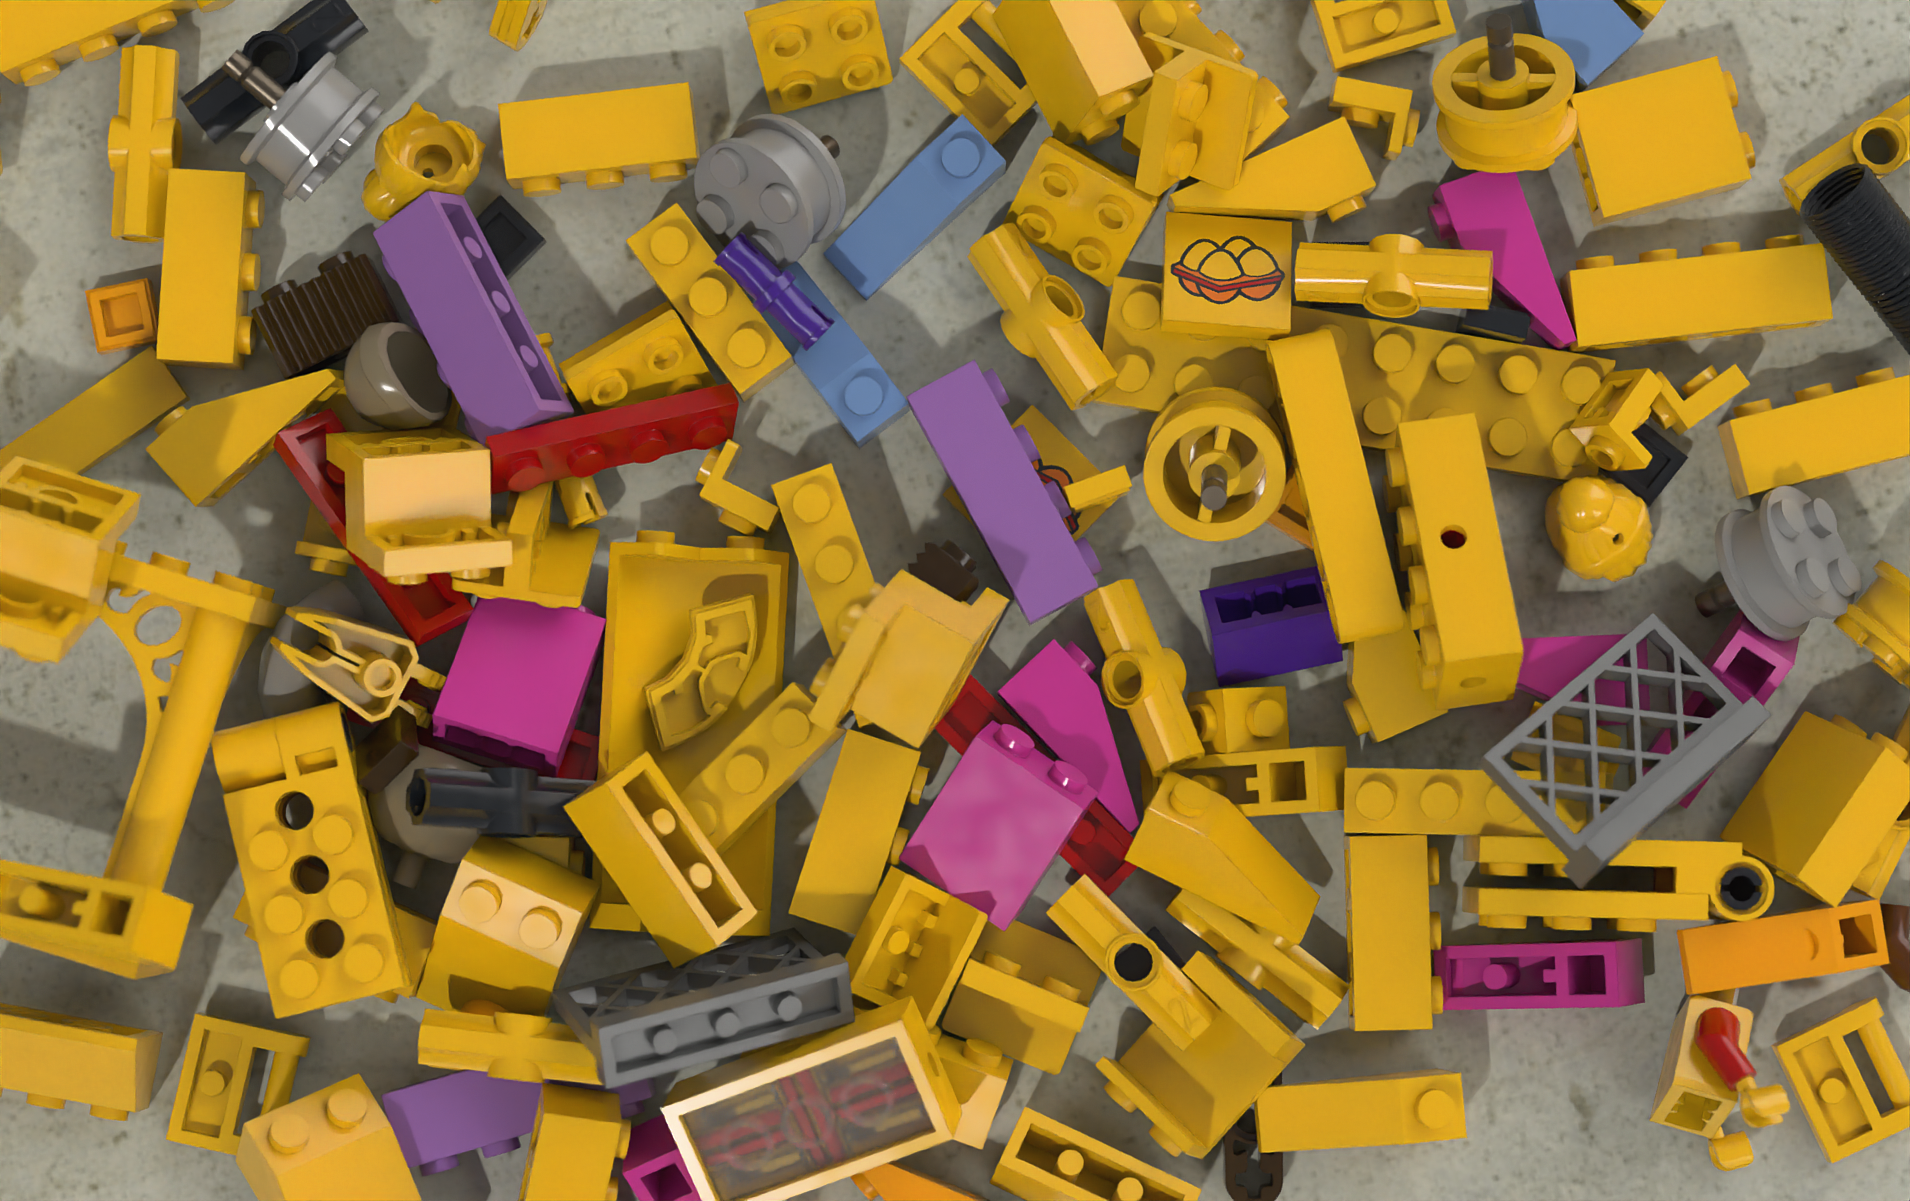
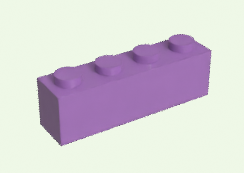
[373,191,575,446]
[906,360,1103,626]
[381,1069,656,1176]

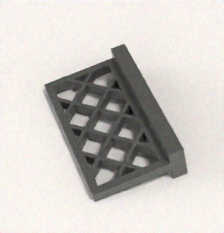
[1477,613,1771,888]
[552,928,855,1089]

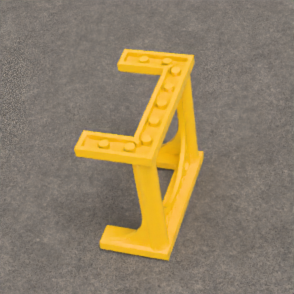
[0,540,287,980]

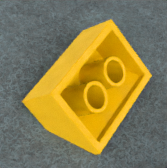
[0,1002,163,1121]

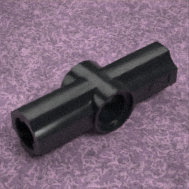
[180,0,369,145]
[406,767,596,838]

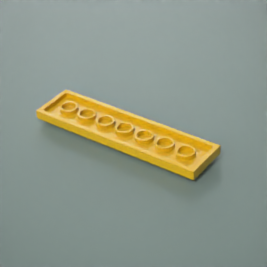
[1093,276,1616,483]

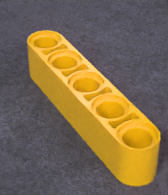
[1265,328,1404,644]

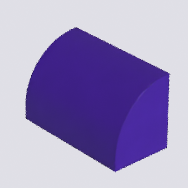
[1199,566,1343,687]

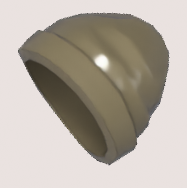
[344,322,452,430]

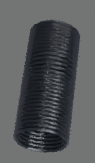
[1799,163,1910,355]

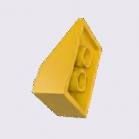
[416,836,601,1017]
[235,1073,422,1201]

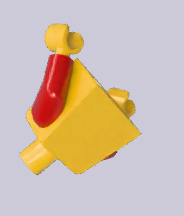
[1649,988,1790,1171]

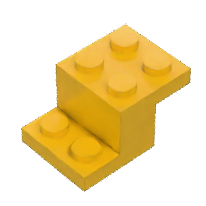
[326,425,512,585]
[0,456,142,664]
[807,569,1009,748]

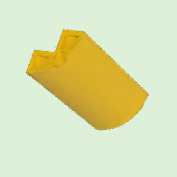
[589,530,789,936]

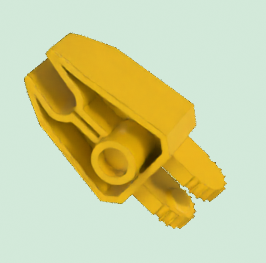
[269,606,447,729]

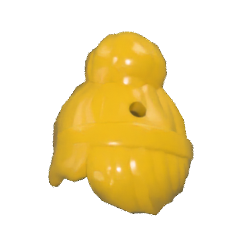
[361,102,486,222]
[1544,474,1653,582]

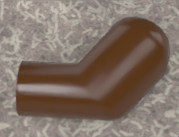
[1879,903,1910,992]

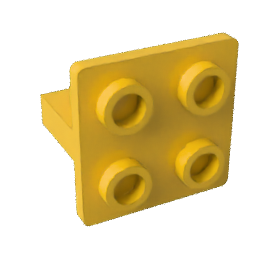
[744,0,893,115]
[1121,32,1258,197]
[1003,134,1164,287]
[558,300,717,414]
[452,481,600,608]
[844,866,988,1030]
[942,920,1102,1075]

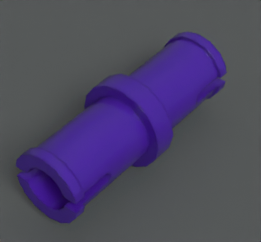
[713,232,835,351]

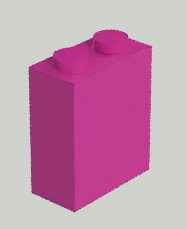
[433,597,606,778]
[898,720,1099,931]

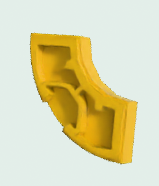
[644,593,757,751]

